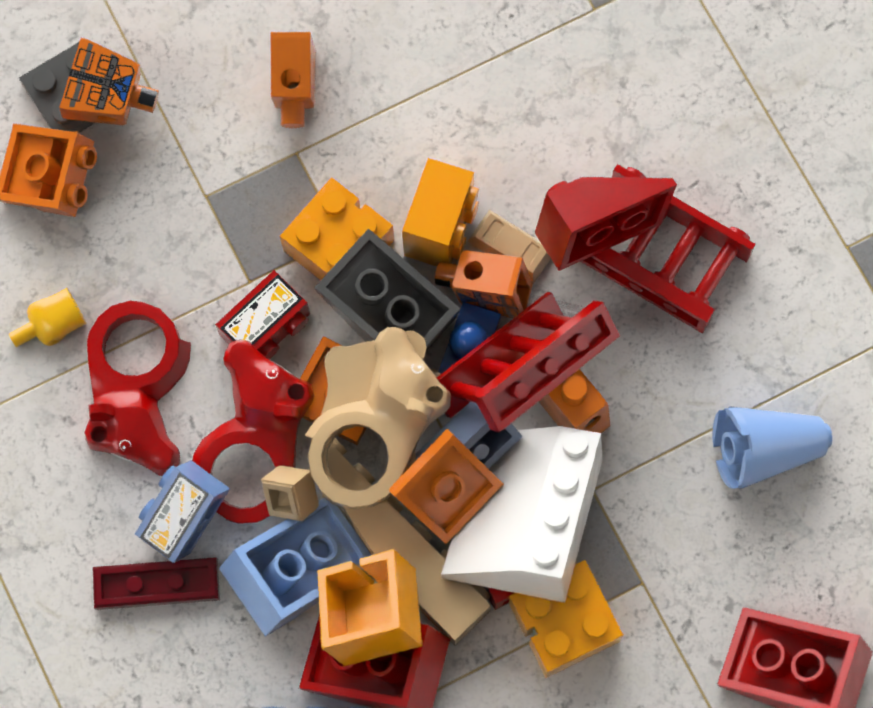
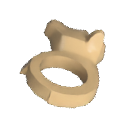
[305,327,451,510]
[310,331,426,491]

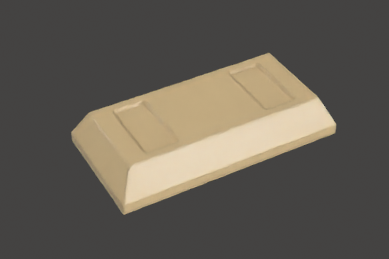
[468,210,551,284]

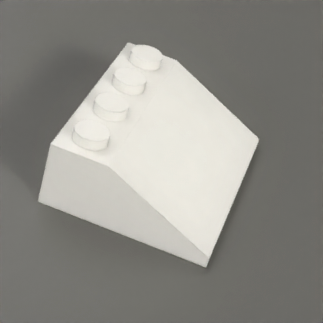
[441,426,603,602]

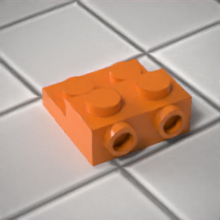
[0,123,97,217]

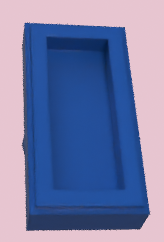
[438,302,501,374]

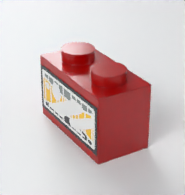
[215,270,310,359]

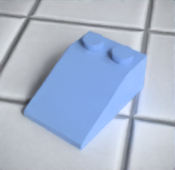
[219,498,371,637]

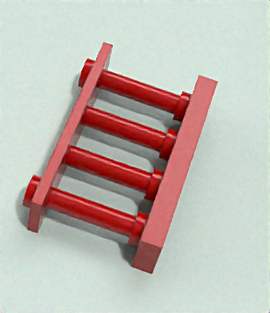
[580,164,756,334]
[436,292,620,432]

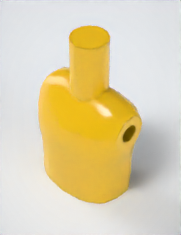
[9,288,87,348]

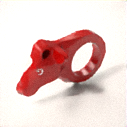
[85,300,191,476]
[192,340,314,524]

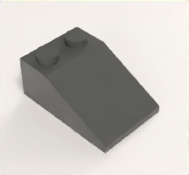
[314,228,460,351]

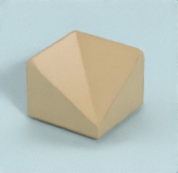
[261,466,319,521]

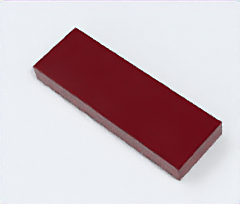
[93,557,220,610]

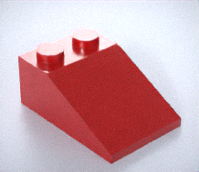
[535,177,677,271]
[717,607,873,708]
[299,613,450,708]

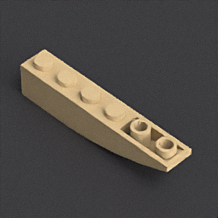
[327,438,491,646]

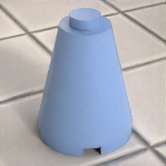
[712,406,832,489]

